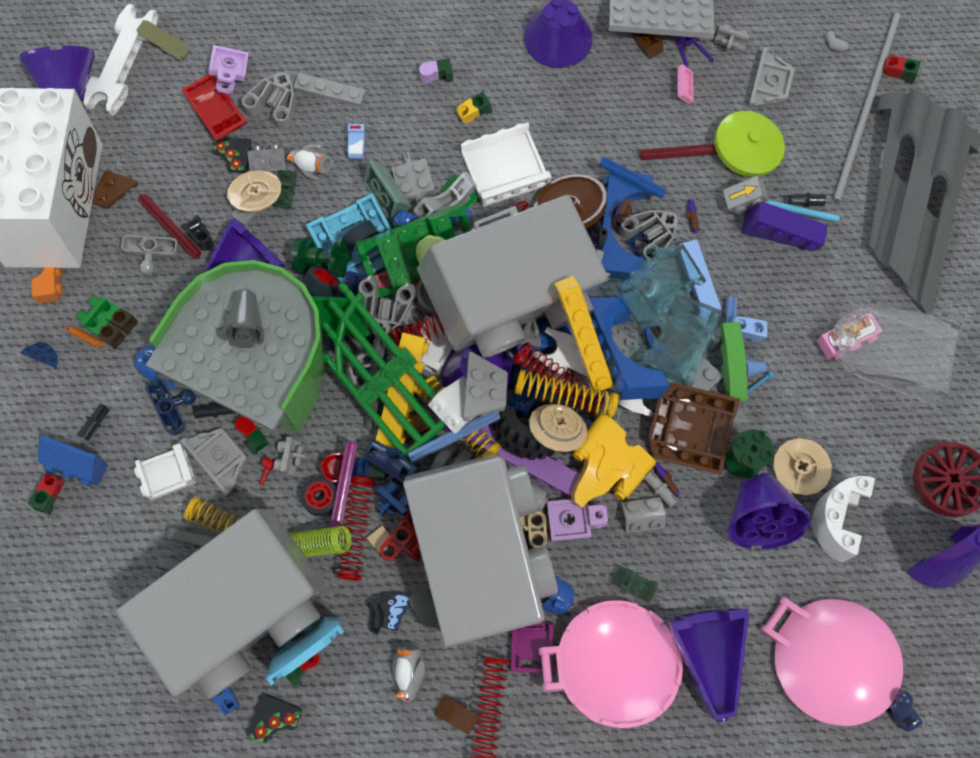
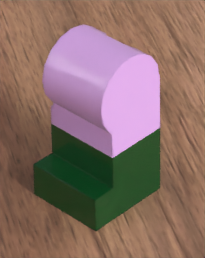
[419,58,453,83]

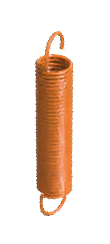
[65,324,106,350]

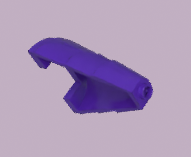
[202,218,286,273]
[906,524,980,588]
[668,608,749,722]

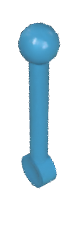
[747,371,774,395]

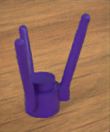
[677,36,714,68]

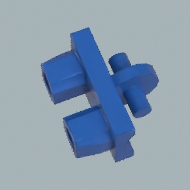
[377,481,409,517]

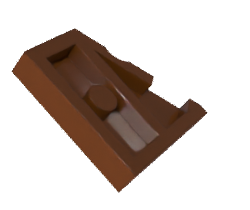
[92,170,139,209]

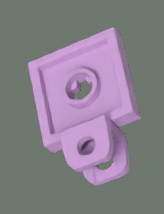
[209,45,249,94]
[547,499,608,542]

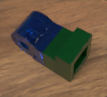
[352,458,387,481]

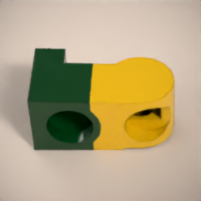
[456,91,492,124]

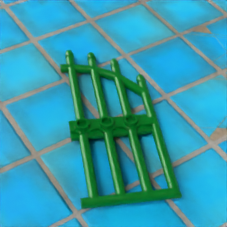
[321,282,447,460]

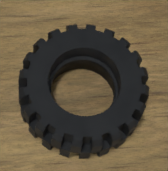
[492,383,566,460]

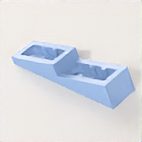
[678,240,721,315]

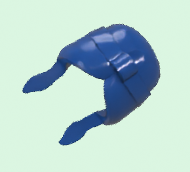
[135,346,178,390]
[541,575,574,614]

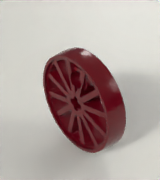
[913,442,980,518]

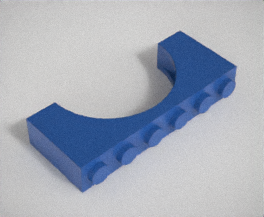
[600,172,654,282]
[589,297,669,400]

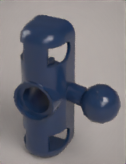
[147,380,196,436]
[365,441,420,483]
[886,689,923,732]

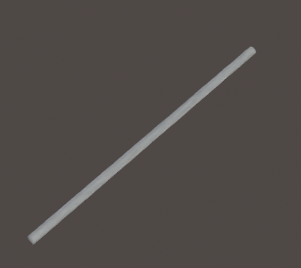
[833,13,901,202]

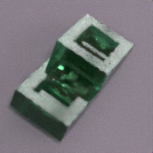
[272,170,297,209]
[611,565,658,604]

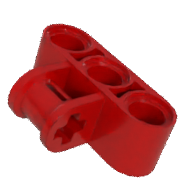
[380,512,421,562]

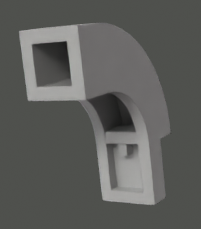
[413,172,477,219]

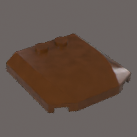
[648,382,740,475]

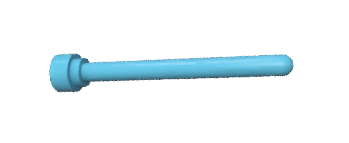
[753,200,840,222]

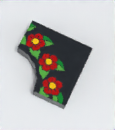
[213,137,252,173]
[246,694,303,743]

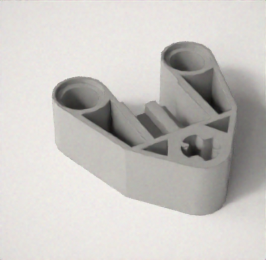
[242,72,296,130]
[619,210,678,267]
[359,276,417,335]

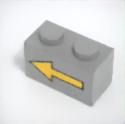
[723,176,769,214]

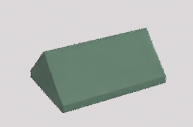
[363,160,412,224]

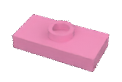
[677,64,694,104]

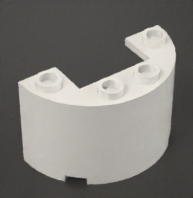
[812,476,875,562]

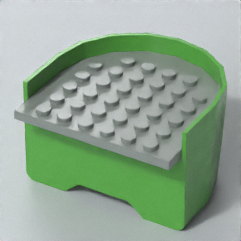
[146,260,325,434]

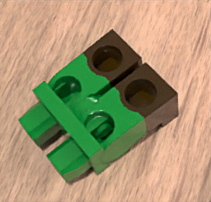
[76,296,138,350]

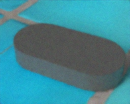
[409,590,439,628]

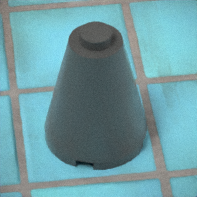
[222,290,264,348]

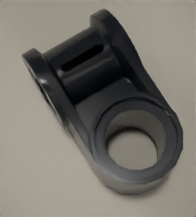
[182,215,214,251]

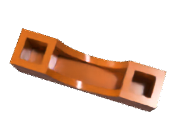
[31,267,64,304]

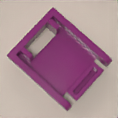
[511,622,553,674]

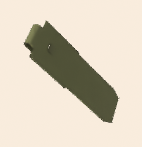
[136,20,189,59]

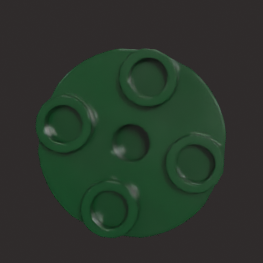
[291,237,352,278]
[724,429,774,479]

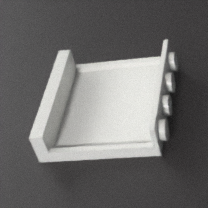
[461,123,551,207]

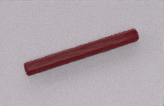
[640,144,717,160]
[138,193,202,259]

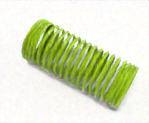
[290,526,351,557]

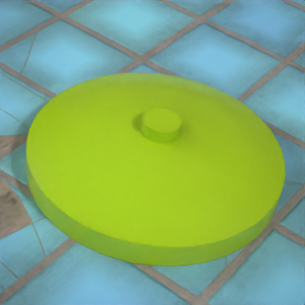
[714,111,785,177]

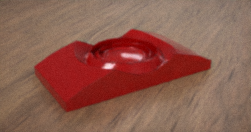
[181,74,247,141]

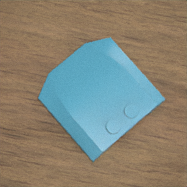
[306,193,391,283]
[266,616,344,685]

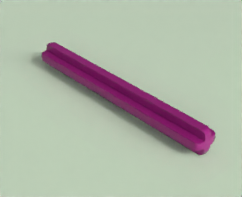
[329,441,358,540]

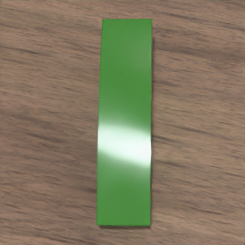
[719,322,747,402]

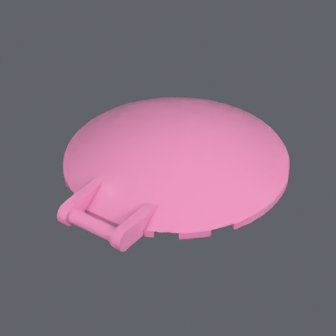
[759,597,903,726]
[538,601,683,728]

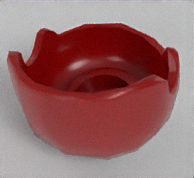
[321,453,343,483]

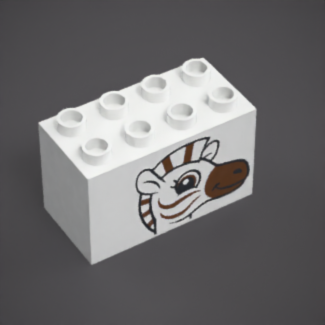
[0,88,102,268]

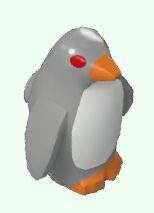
[286,144,334,180]
[393,647,425,703]

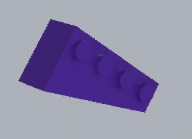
[741,201,828,251]

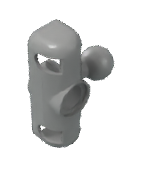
[121,235,180,275]

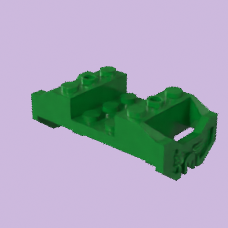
[355,203,471,298]

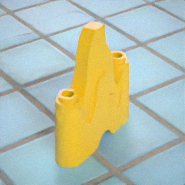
[571,412,656,508]

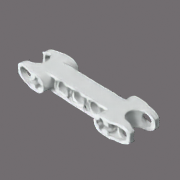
[83,4,158,116]
[533,327,654,417]

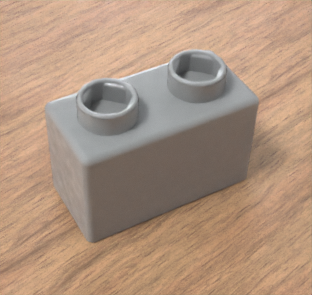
[417,194,608,358]
[403,454,558,648]
[115,509,326,699]

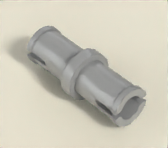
[644,470,679,508]

